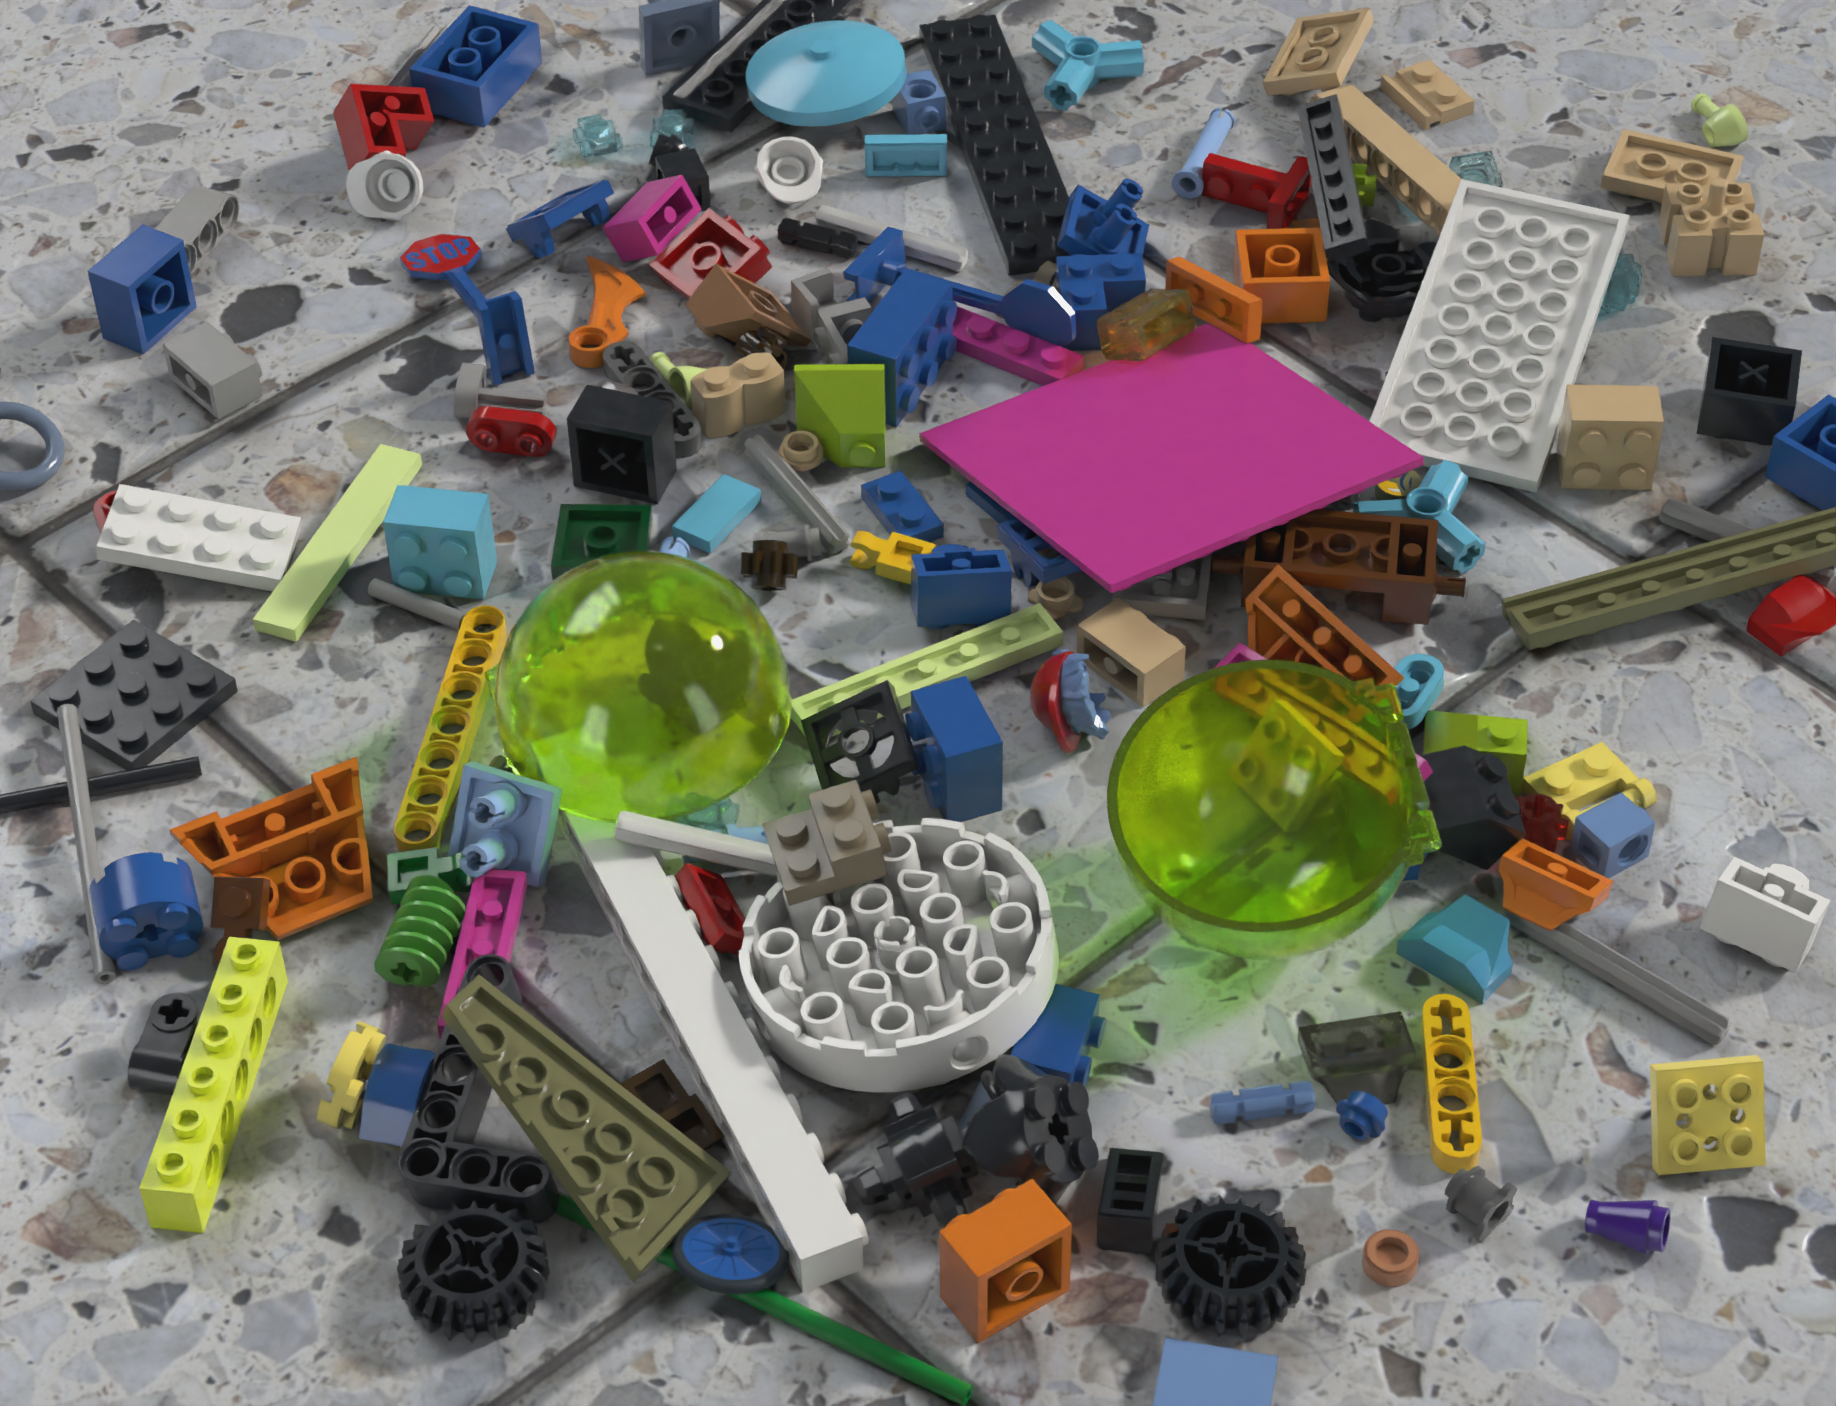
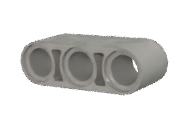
[155,186,240,275]

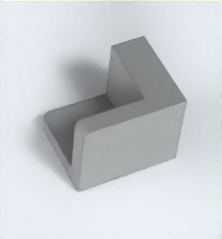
[791,268,838,344]

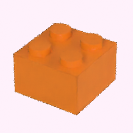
[1233,228,1330,325]
[939,1179,1072,1343]

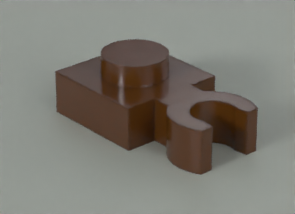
[210,877,271,964]

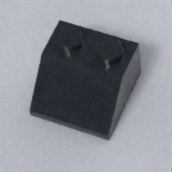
[1401,745,1527,870]

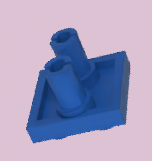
[1057,178,1149,256]

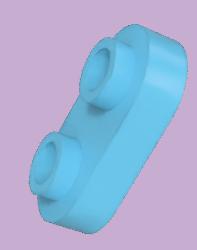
[1375,654,1444,731]

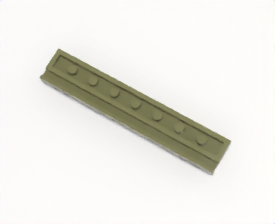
[1502,507,1836,650]

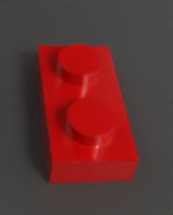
[674,863,746,956]

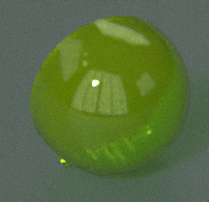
[485,551,792,823]
[1107,660,1442,960]

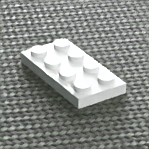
[96,484,301,592]

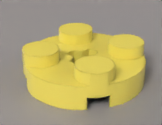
[317,1021,386,1130]

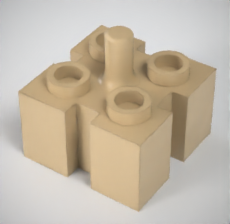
[1658,177,1764,276]

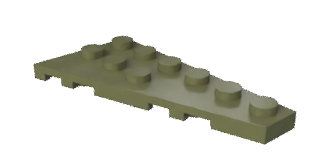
[441,975,732,1283]

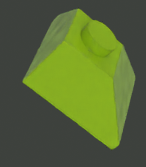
[794,364,886,468]
[1423,710,1528,796]

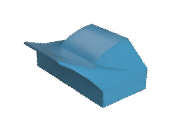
[1396,894,1513,1004]

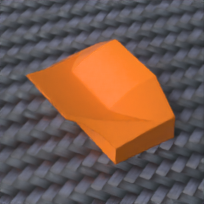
[1498,838,1613,931]

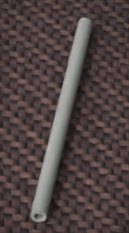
[57,704,116,984]

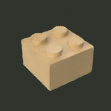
[1556,384,1664,490]

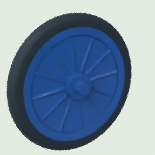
[672,1214,789,1294]

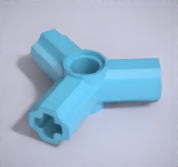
[1032,19,1144,111]
[1353,460,1485,574]

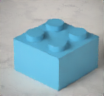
[383,485,497,600]

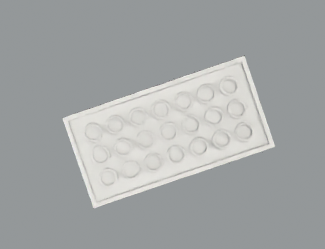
[1370,179,1630,493]

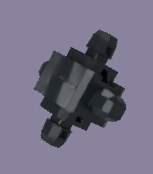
[853,1093,979,1228]

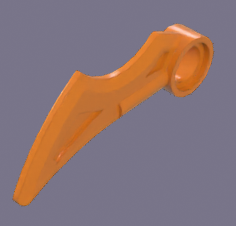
[569,256,646,368]

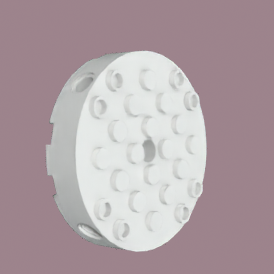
[739,818,1059,1092]

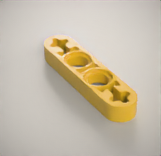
[1420,993,1482,1174]

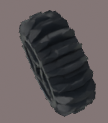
[1155,1194,1306,1339]
[397,1198,550,1343]

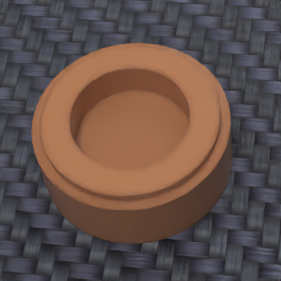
[1362,1230,1420,1287]

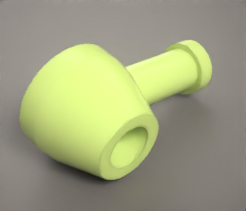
[1691,93,1748,148]
[649,352,707,409]

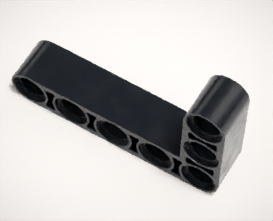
[397,954,560,1223]

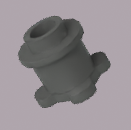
[1445,1166,1517,1241]

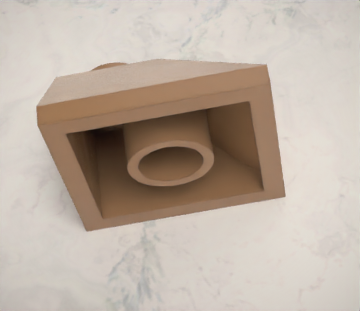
[685,264,812,346]

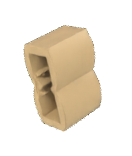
[690,353,786,439]

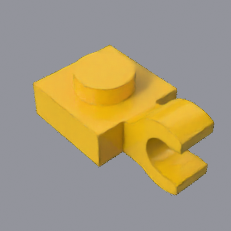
[850,531,936,585]

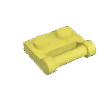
[1521,742,1657,841]

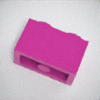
[603,175,702,263]

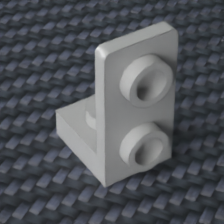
[812,297,871,364]

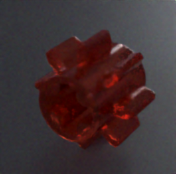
[1517,794,1569,852]

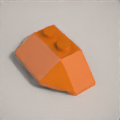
[1245,564,1404,716]

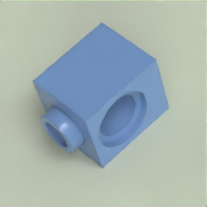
[892,69,946,135]
[1570,792,1655,878]

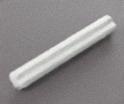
[815,205,968,272]
[614,811,778,877]

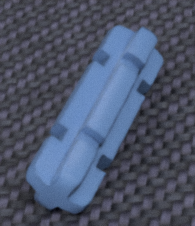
[1209,1080,1316,1125]

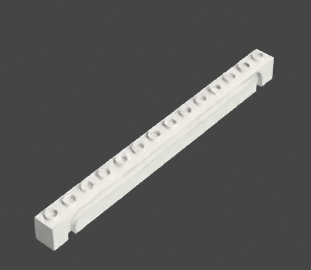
[529,726,869,1293]

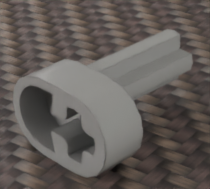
[454,363,547,419]

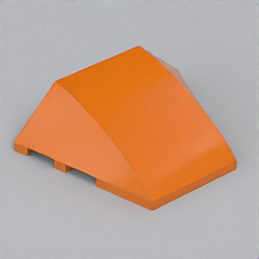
[170,757,373,940]

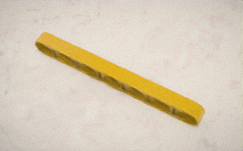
[394,605,507,852]

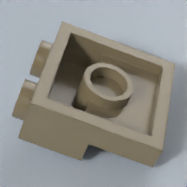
[763,780,892,906]

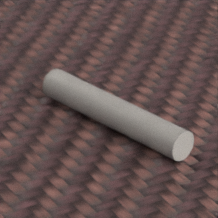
[368,578,466,630]

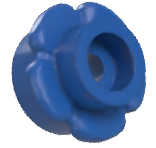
[1336,1091,1388,1140]

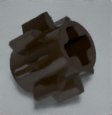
[735,326,788,370]
[741,540,798,591]

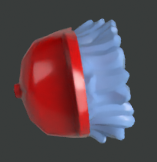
[1030,649,1111,754]

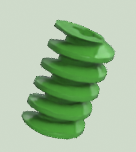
[374,874,466,987]

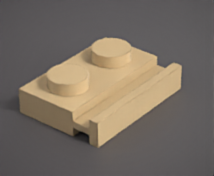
[1380,60,1475,130]

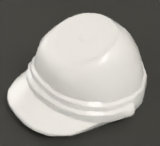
[754,137,823,204]
[346,150,423,221]

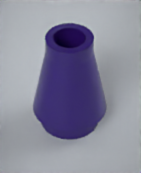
[1585,1200,1671,1255]

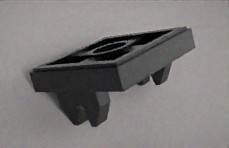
[801,680,920,804]

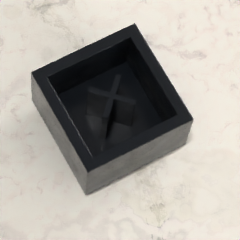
[1696,337,1802,445]
[567,385,677,504]

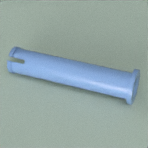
[1172,107,1235,199]

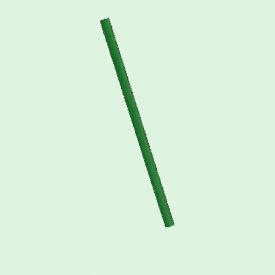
[536,1185,974,1406]

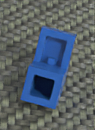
[359,1043,436,1147]

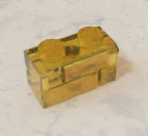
[1096,288,1196,361]

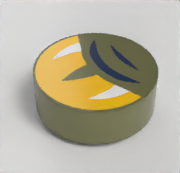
[1375,470,1421,500]

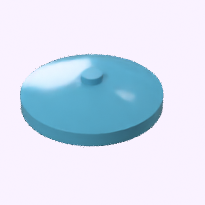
[746,21,907,127]

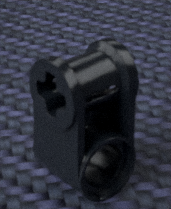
[128,993,199,1095]

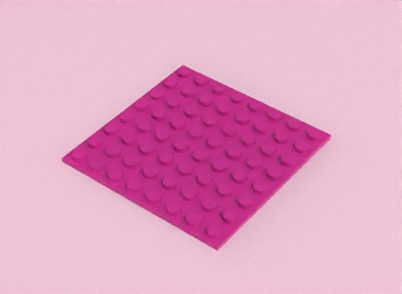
[919,323,1424,593]

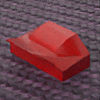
[1746,574,1836,657]

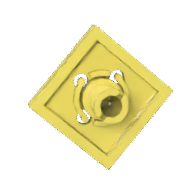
[1650,1055,1766,1175]

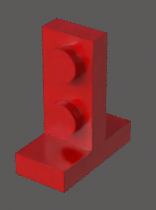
[1201,153,1312,229]

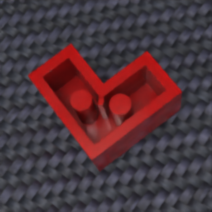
[333,84,434,170]

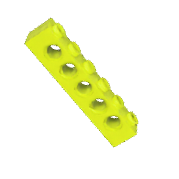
[139,937,288,1233]

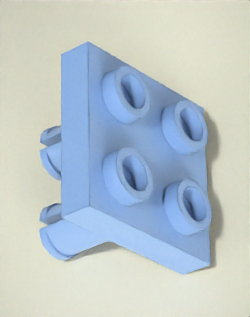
[448,761,562,887]

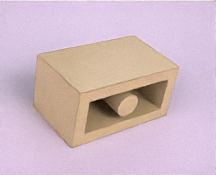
[1077,597,1186,708]

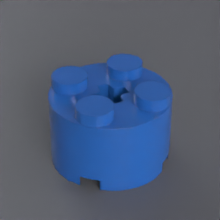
[89,852,203,971]

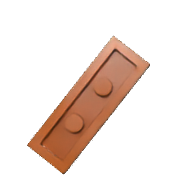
[1165,256,1263,343]

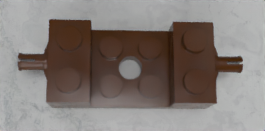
[1212,509,1466,625]

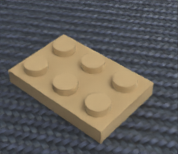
[1263,8,1374,96]
[1600,129,1744,204]

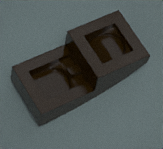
[620,1059,725,1151]

